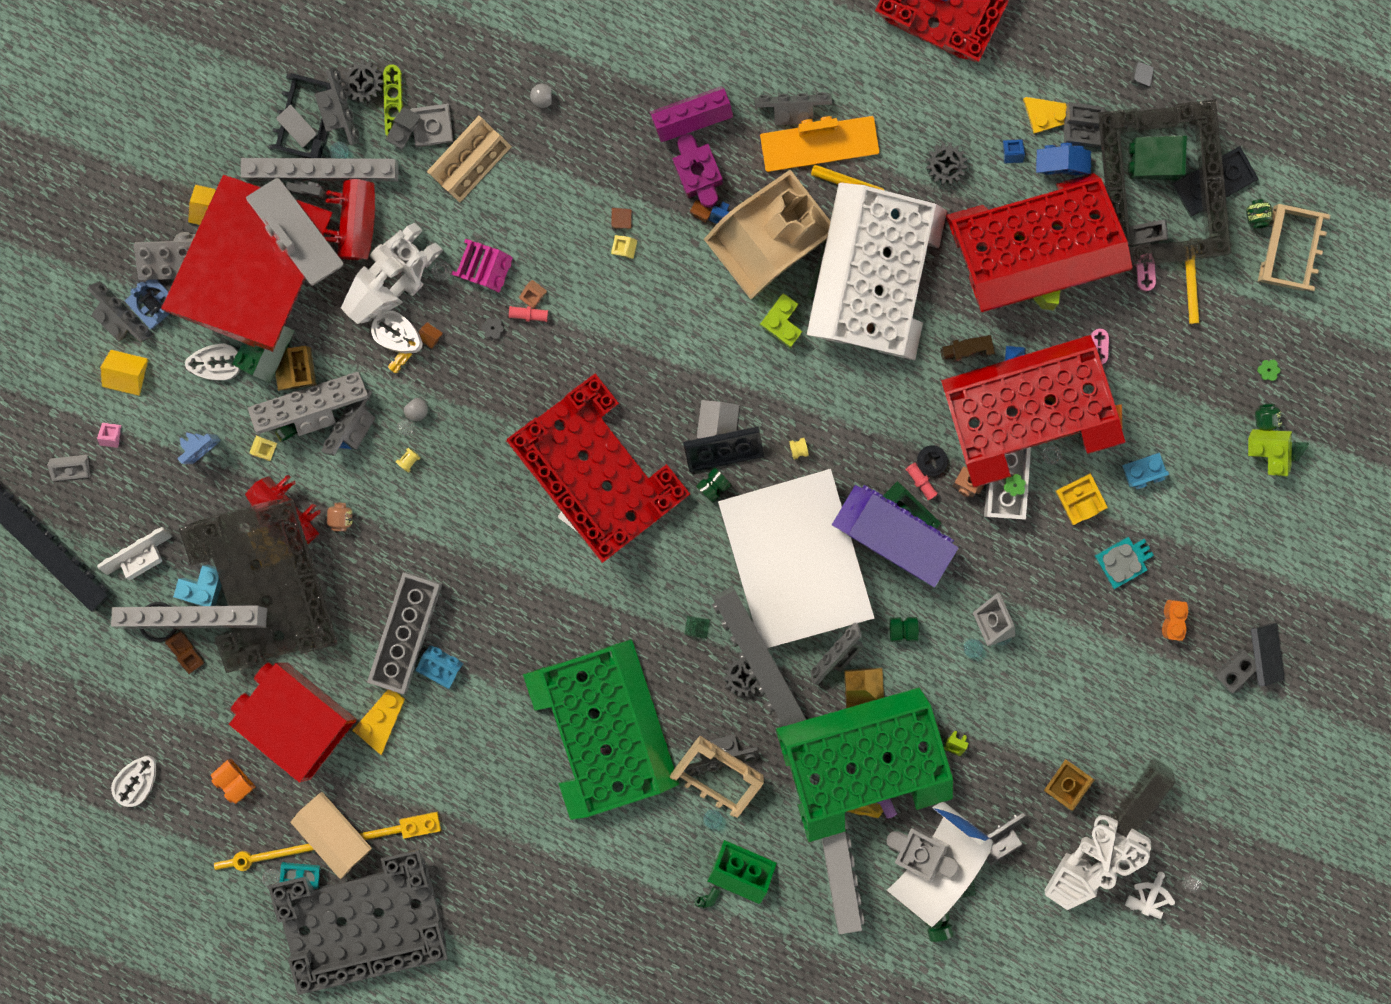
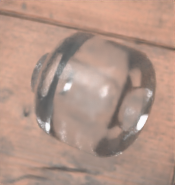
[1181,873,1203,894]

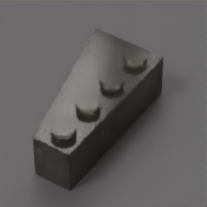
[1110,757,1176,837]

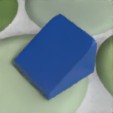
[1003,139,1025,164]

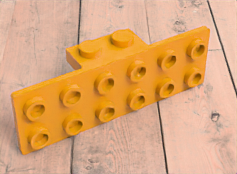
[760,116,879,172]

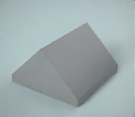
[697,400,739,438]
[973,593,1015,646]

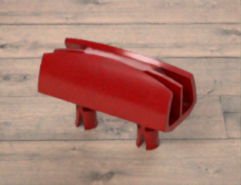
[323,179,375,261]
[245,475,321,552]

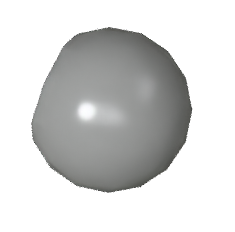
[530,83,552,108]
[404,397,428,422]

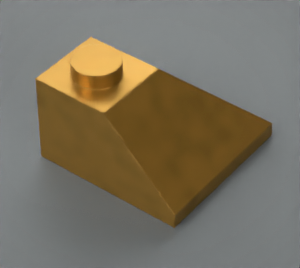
[844,668,884,708]

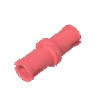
[509,306,548,322]
[905,462,938,500]

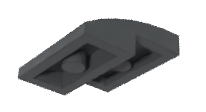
[1064,102,1105,148]

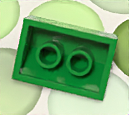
[707,840,777,904]

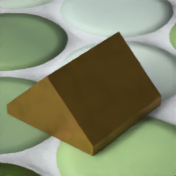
[1044,759,1095,811]

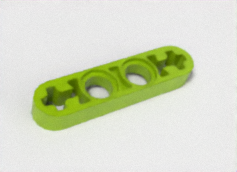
[383,64,403,135]

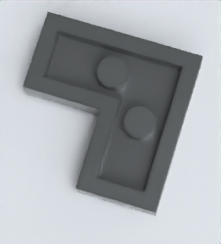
[286,180,328,200]

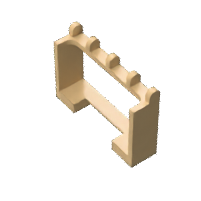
[1258,204,1331,291]
[670,736,764,818]

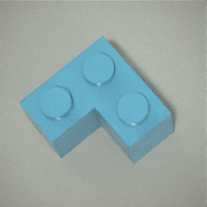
[173,565,226,606]

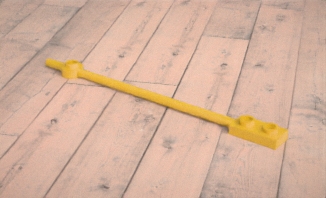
[214,811,441,871]

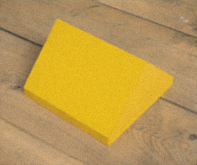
[100,350,148,396]

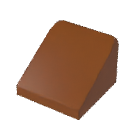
[611,208,631,229]

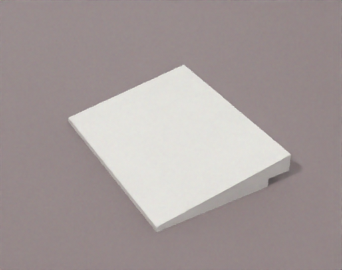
[718,469,874,648]

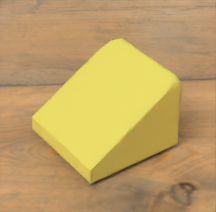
[611,235,637,259]
[250,435,277,461]

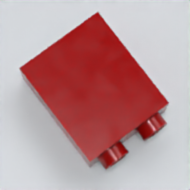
[228,662,357,783]

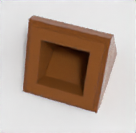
[690,199,713,222]
[419,322,443,349]

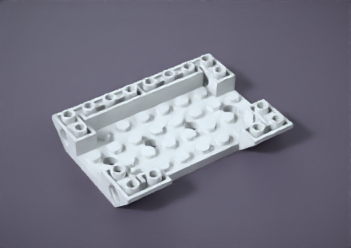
[807,183,947,360]

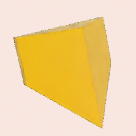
[188,185,216,225]

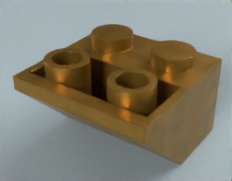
[275,346,317,391]

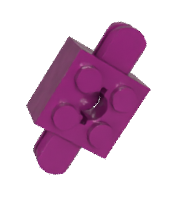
[672,134,723,208]

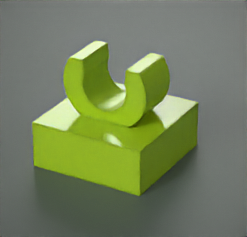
[943,731,968,756]

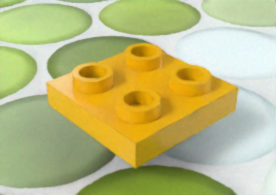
[1055,473,1108,525]

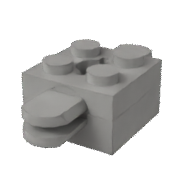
[887,828,959,881]

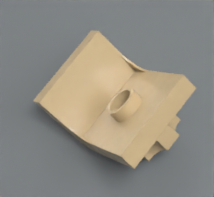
[704,170,831,299]

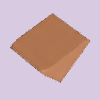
[519,280,547,309]

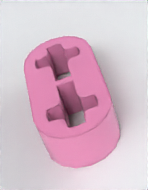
[1136,254,1156,291]
[1091,329,1109,365]

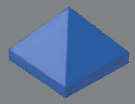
[1005,346,1025,361]

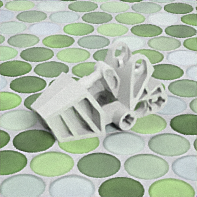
[341,223,443,324]
[1045,815,1151,910]

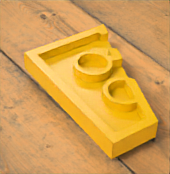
[352,689,405,755]

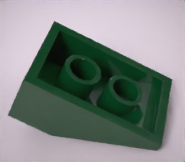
[883,481,941,529]

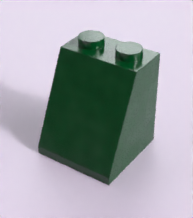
[1128,136,1187,181]

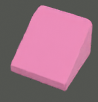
[97,423,121,448]

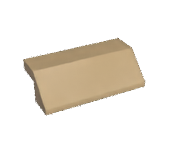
[427,116,512,203]
[291,792,372,879]

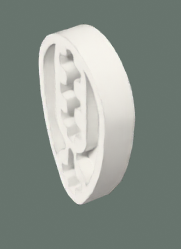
[371,310,422,353]
[185,344,241,380]
[111,755,156,807]

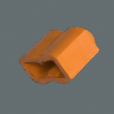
[1162,600,1188,641]
[210,759,256,804]

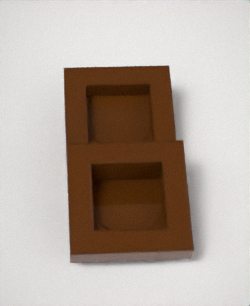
[165,630,205,674]

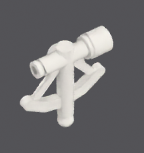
[1125,872,1175,919]

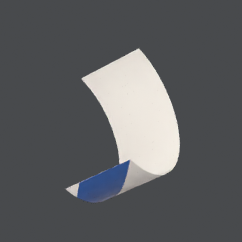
[887,802,993,927]

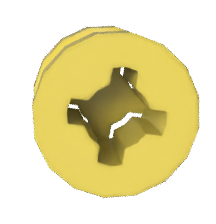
[789,438,809,460]

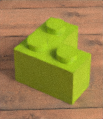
[759,293,802,348]
[1248,429,1292,476]

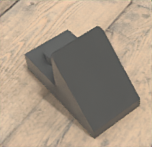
[385,107,421,150]
[1129,219,1169,246]

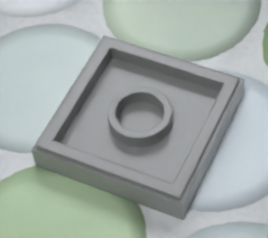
[410,104,454,148]

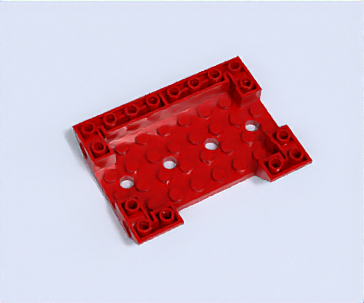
[875,0,1009,62]
[946,173,1132,312]
[941,335,1125,488]
[505,373,690,563]

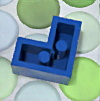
[1036,143,1091,176]

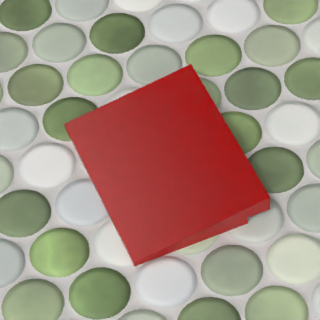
[161,174,333,352]

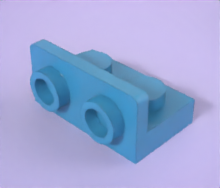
[1122,453,1169,489]
[415,645,463,689]

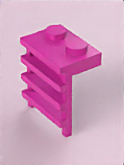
[452,239,513,293]

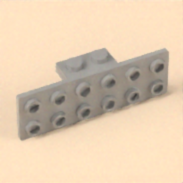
[246,178,344,286]
[134,232,195,280]
[248,372,368,436]

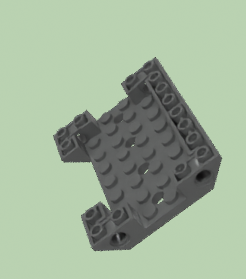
[268,849,448,995]

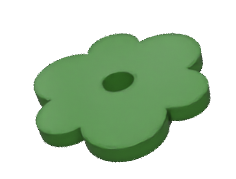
[1257,360,1280,381]
[1004,474,1026,496]

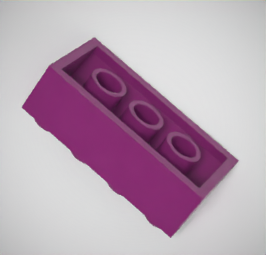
[649,86,733,143]

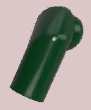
[695,886,721,908]

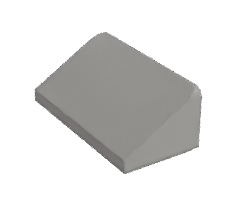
[276,105,317,148]
[47,455,90,481]

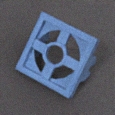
[125,279,170,330]
[177,432,220,464]

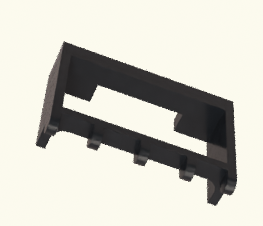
[268,73,332,158]

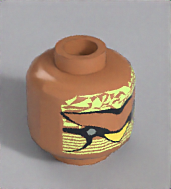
[327,502,353,531]

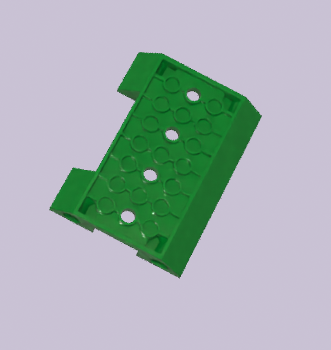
[523,639,679,820]
[775,688,953,843]

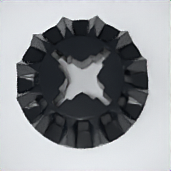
[917,445,948,476]

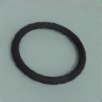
[140,602,177,642]

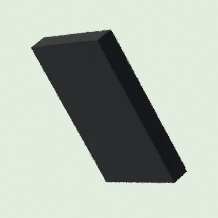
[1251,623,1285,686]

